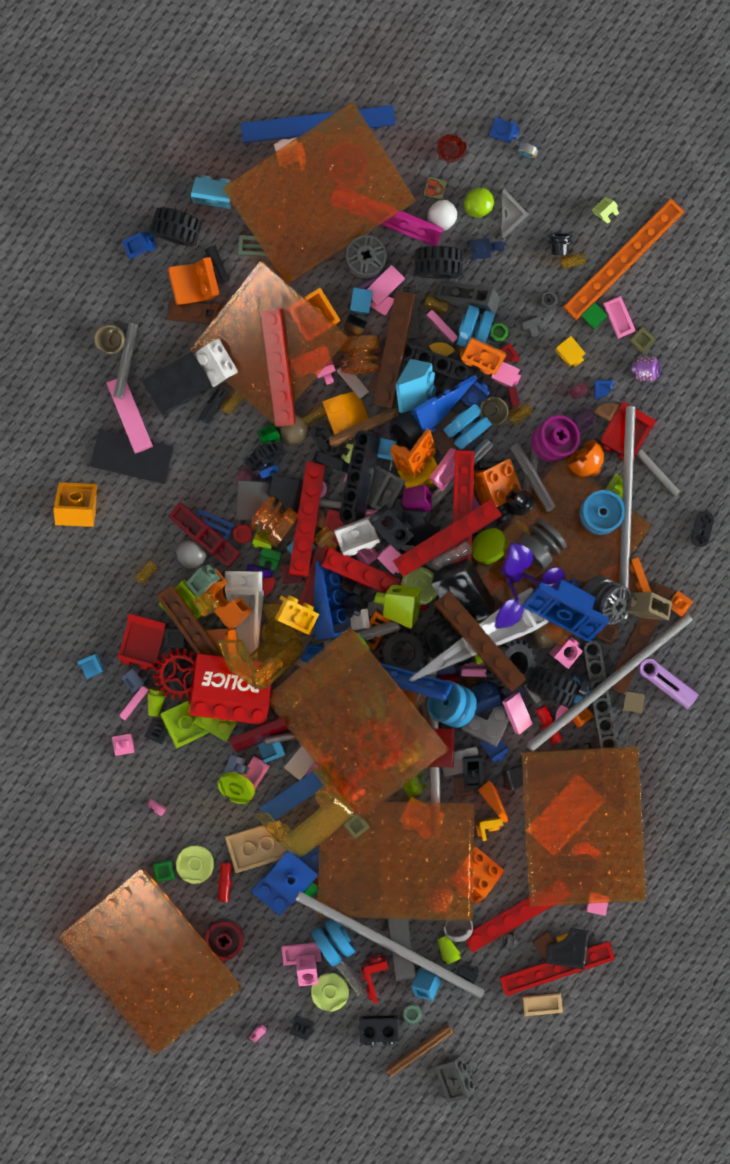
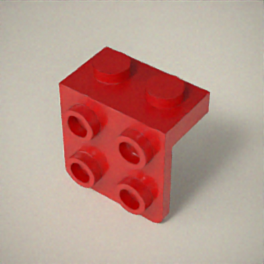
[361,953,388,1004]

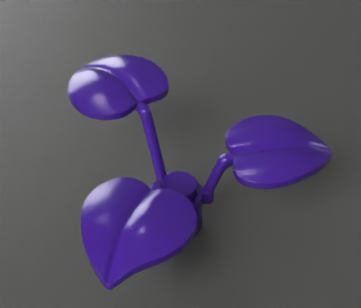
[494,543,566,629]

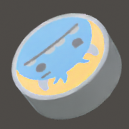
[518,143,538,158]

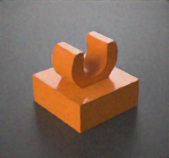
[670,590,693,617]

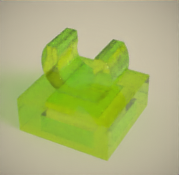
[401,774,427,797]

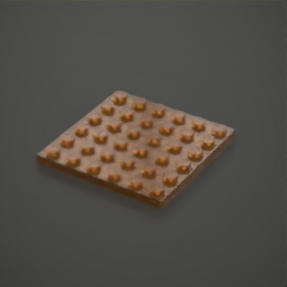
[190,261,349,424]

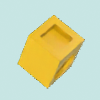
[555,336,586,367]

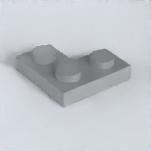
[462,706,510,747]

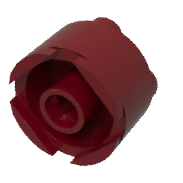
[204,919,244,961]

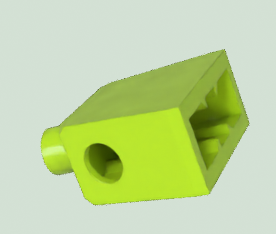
[374,585,421,628]

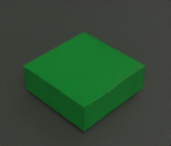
[580,302,608,330]
[152,860,175,883]

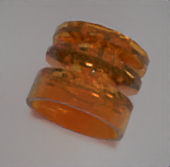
[339,336,381,375]
[249,496,299,547]

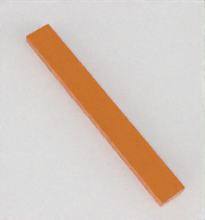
[563,199,684,320]

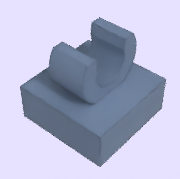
[122,668,148,693]
[224,755,250,775]

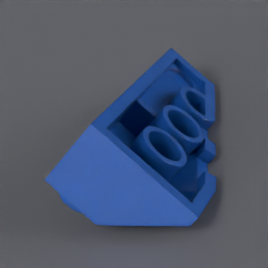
[410,375,477,433]
[313,561,359,640]

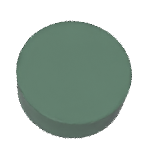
[402,1004,422,1024]

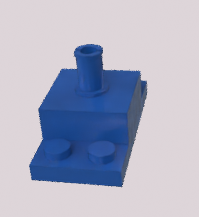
[523,579,609,642]
[251,833,330,916]

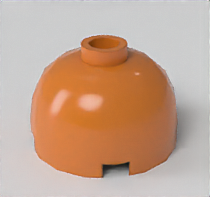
[566,440,604,477]

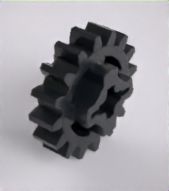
[244,441,285,472]

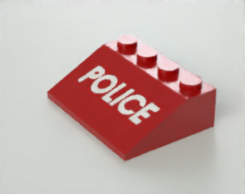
[187,653,273,725]

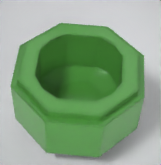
[490,323,508,342]

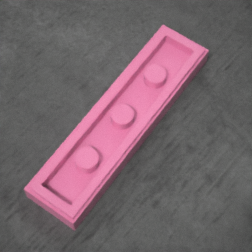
[107,378,153,454]

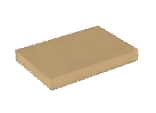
[225,820,288,873]

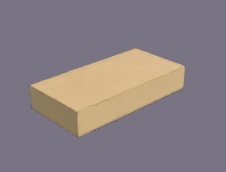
[522,993,563,1016]

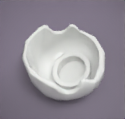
[427,200,457,231]

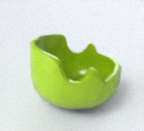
[463,187,495,218]

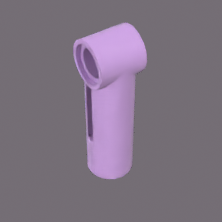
[638,658,699,709]

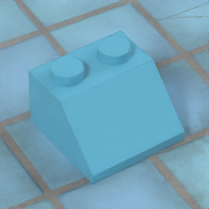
[191,175,235,209]
[396,359,436,413]

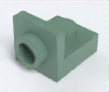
[186,565,221,598]

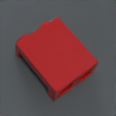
[598,401,656,461]
[117,613,167,671]

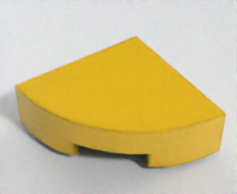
[429,342,455,357]

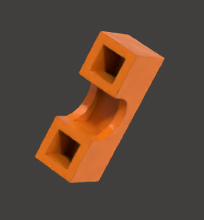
[201,568,253,630]

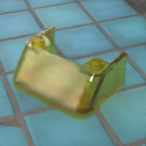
[218,602,304,689]
[256,767,354,857]

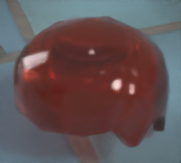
[437,134,467,163]

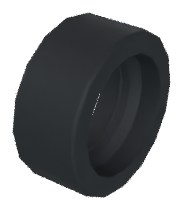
[390,413,423,451]

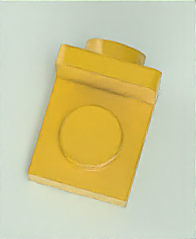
[476,816,504,841]

